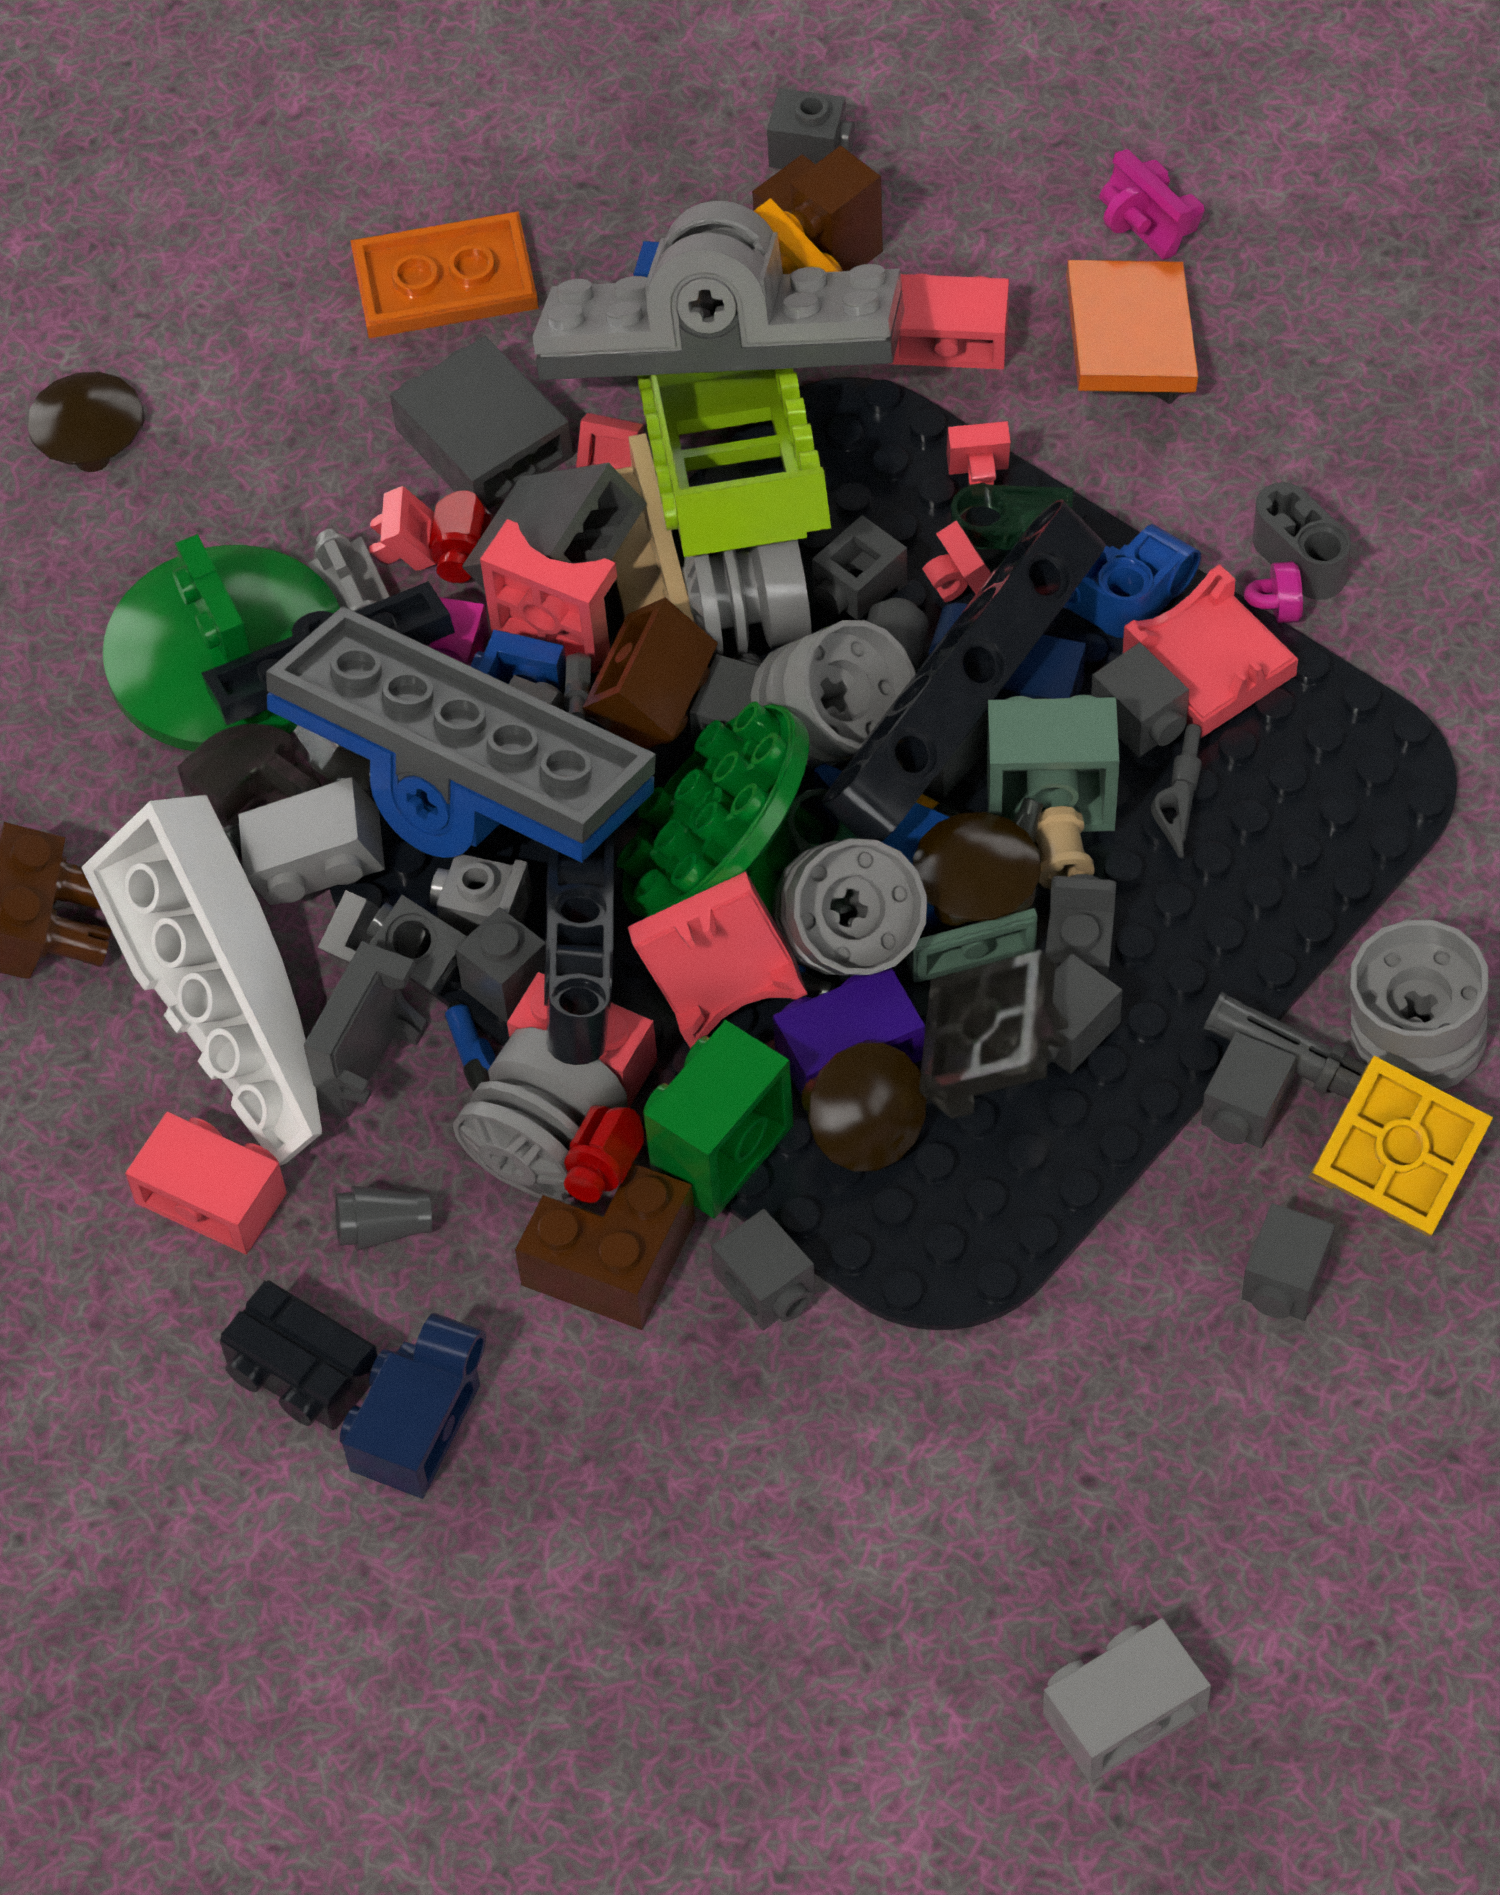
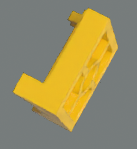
[1308,1056,1493,1237]

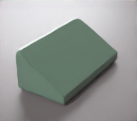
[905,908,1037,982]

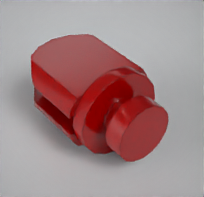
[429,490,493,583]
[563,1105,644,1203]

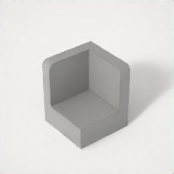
[318,890,430,990]

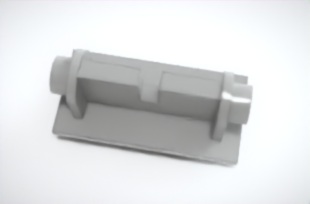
[308,529,390,611]

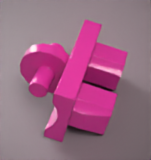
[1099,149,1205,260]

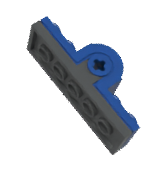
[266,606,656,863]

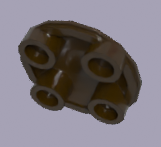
[27,372,145,472]
[913,812,1041,926]
[802,1040,927,1172]

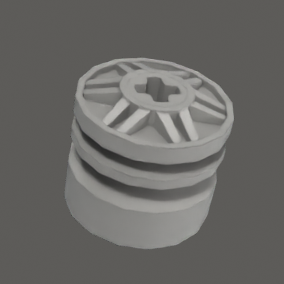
[682,540,812,659]
[750,620,916,769]
[772,839,927,975]
[1350,920,1488,1090]
[453,1027,628,1200]

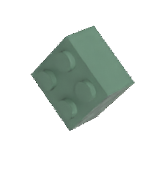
[987,695,1120,832]

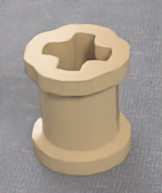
[1034,806,1094,890]

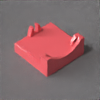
[480,519,617,674]
[1123,564,1298,738]
[628,871,808,1049]

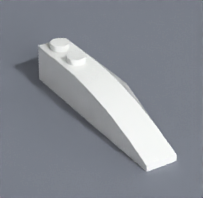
[81,795,322,1165]

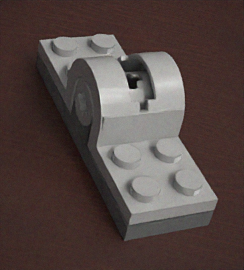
[533,201,904,380]

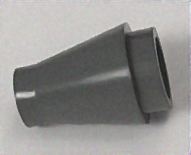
[335,1185,432,1251]

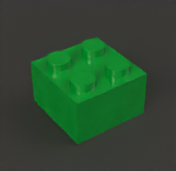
[643,1020,794,1219]

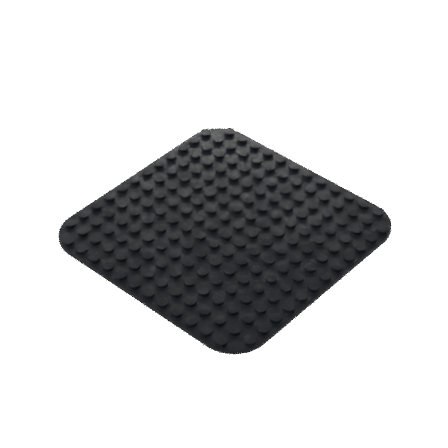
[329,377,1457,1330]

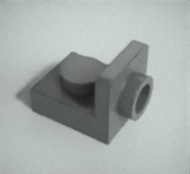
[1044,874,1116,979]

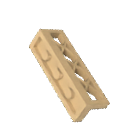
[611,433,694,622]

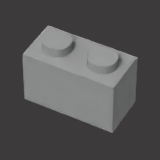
[238,777,385,905]
[1043,1618,1211,1783]

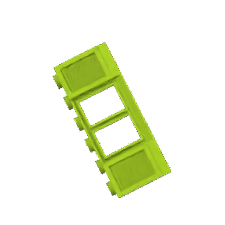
[637,368,831,557]

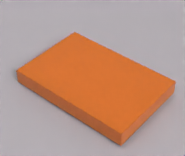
[350,211,539,338]
[1066,260,1198,393]

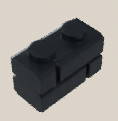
[219,1280,378,1430]

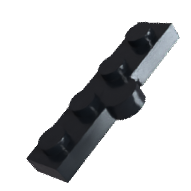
[201,581,455,725]

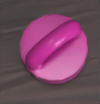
[1244,561,1303,624]

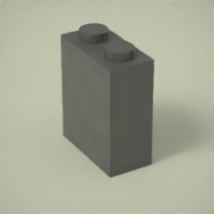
[390,336,573,510]
[462,463,647,590]

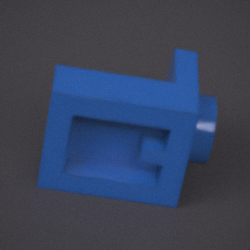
[471,629,566,694]

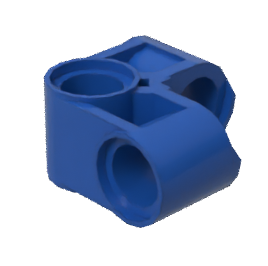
[1063,524,1201,638]

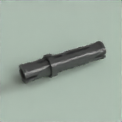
[1203,992,1367,1099]

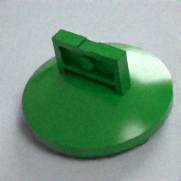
[103,534,340,754]
[617,701,826,920]

